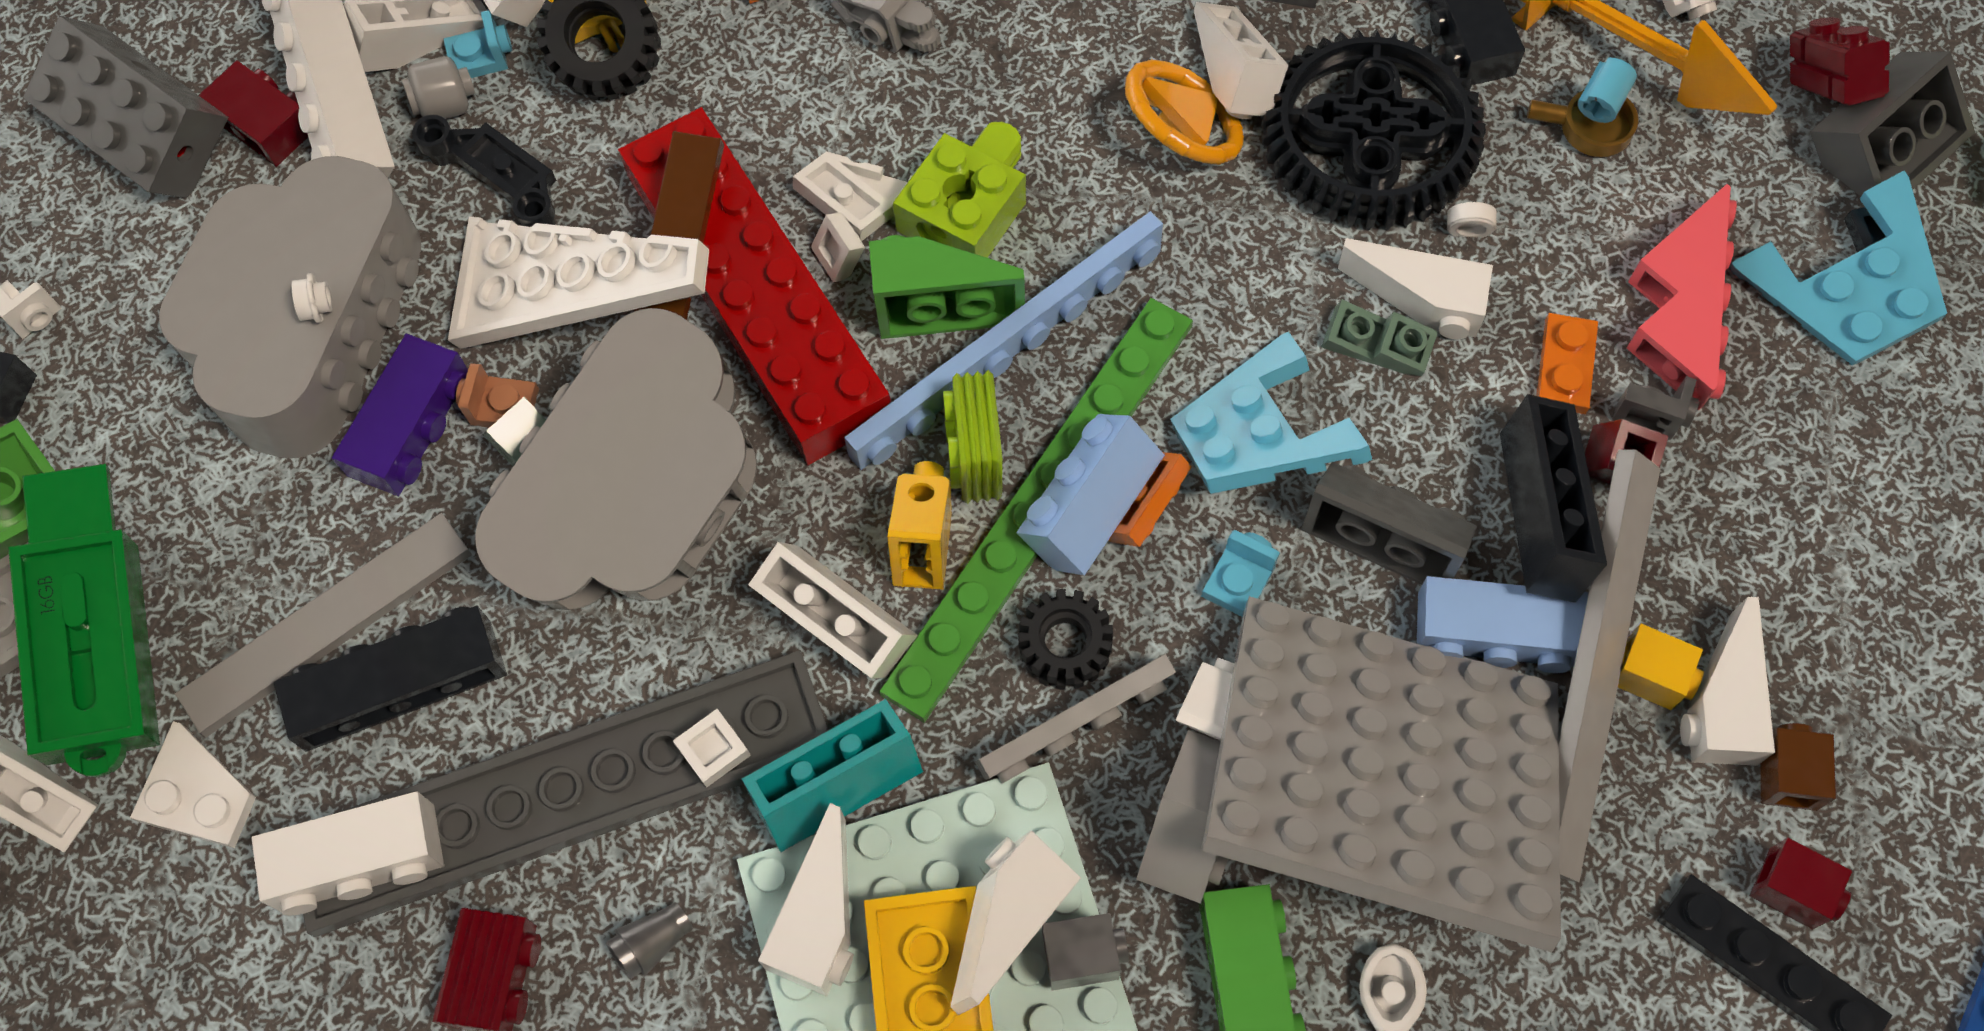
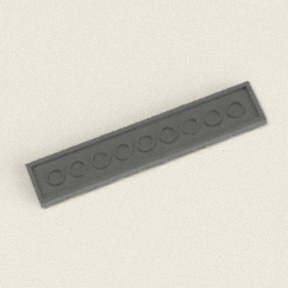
[303,650,828,937]

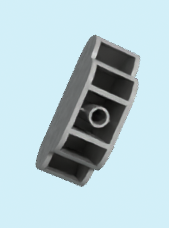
[159,156,421,458]
[475,308,757,610]

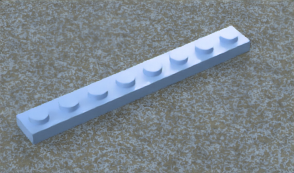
[844,211,1163,470]

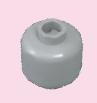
[401,56,475,119]

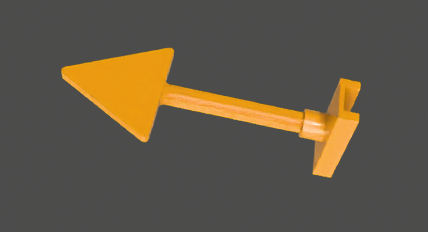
[1512,0,1777,115]

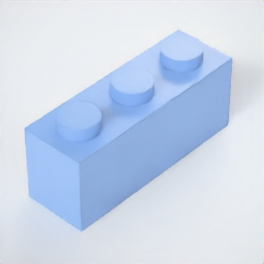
[1016,414,1165,576]
[1417,576,1588,673]

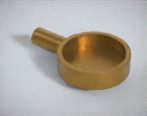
[1527,90,1639,157]

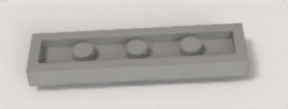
[975,654,1176,783]

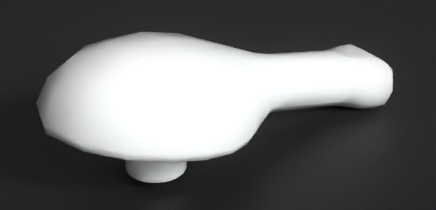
[1359,943,1427,1031]

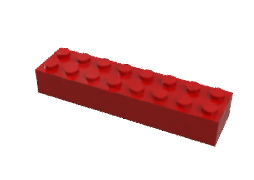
[618,107,891,466]

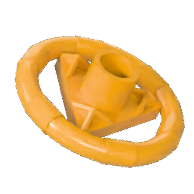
[1125,59,1244,165]

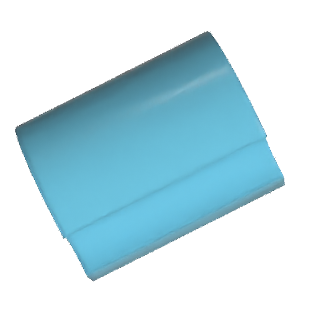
[1578,57,1637,123]

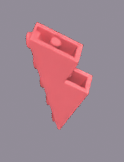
[1626,184,1737,410]

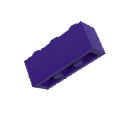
[332,333,468,497]

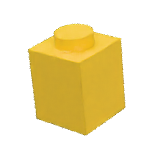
[1618,623,1704,710]

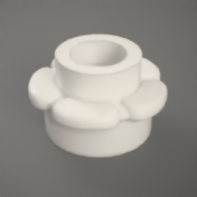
[292,273,332,323]

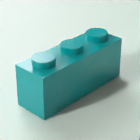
[742,699,923,852]

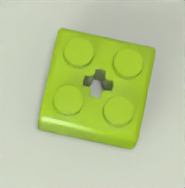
[943,370,1003,504]

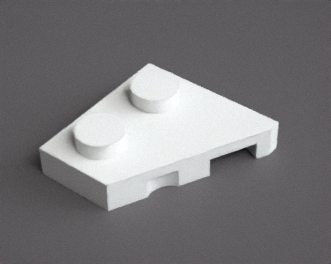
[793,151,912,242]
[130,721,256,848]

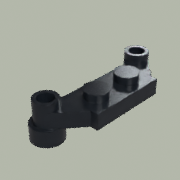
[412,115,557,227]

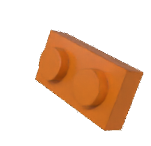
[1537,313,1598,414]
[1108,452,1192,547]

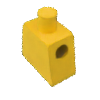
[887,461,952,590]

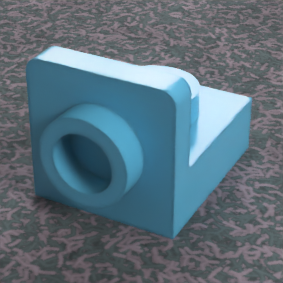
[443,10,513,78]
[1201,530,1280,617]

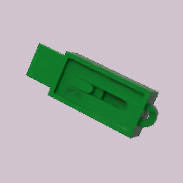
[8,464,160,777]

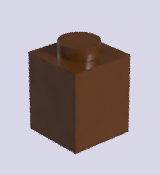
[1760,723,1836,811]

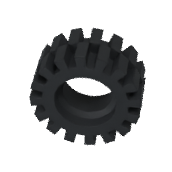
[1018,589,1113,690]

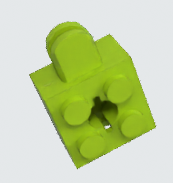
[893,122,1026,258]

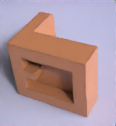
[456,363,539,428]

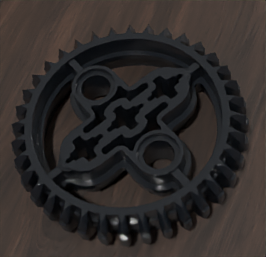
[1261,29,1486,231]

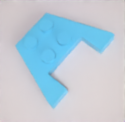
[1729,170,1947,365]
[1170,331,1372,494]

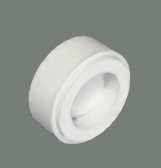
[1447,202,1497,238]

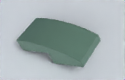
[1321,299,1438,376]

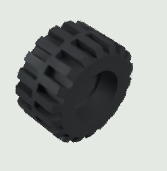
[536,0,661,100]

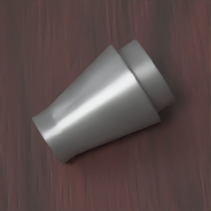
[606,902,693,980]

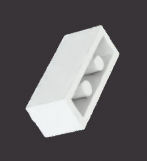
[748,542,918,679]
[252,791,444,916]

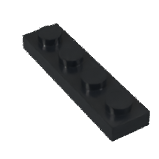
[1657,874,1893,1031]

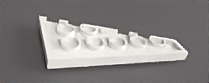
[448,216,709,349]

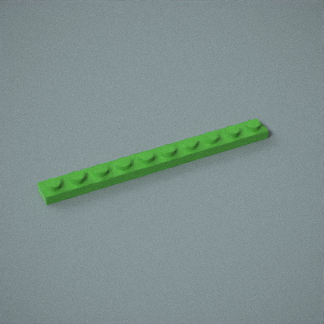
[880,298,1193,723]

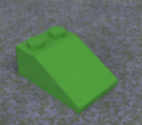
[869,235,1025,339]

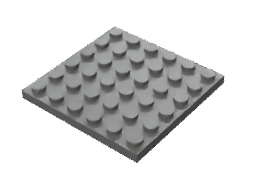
[1201,596,1561,952]

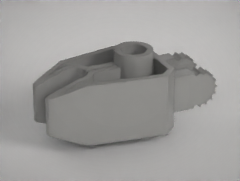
[831,0,941,53]

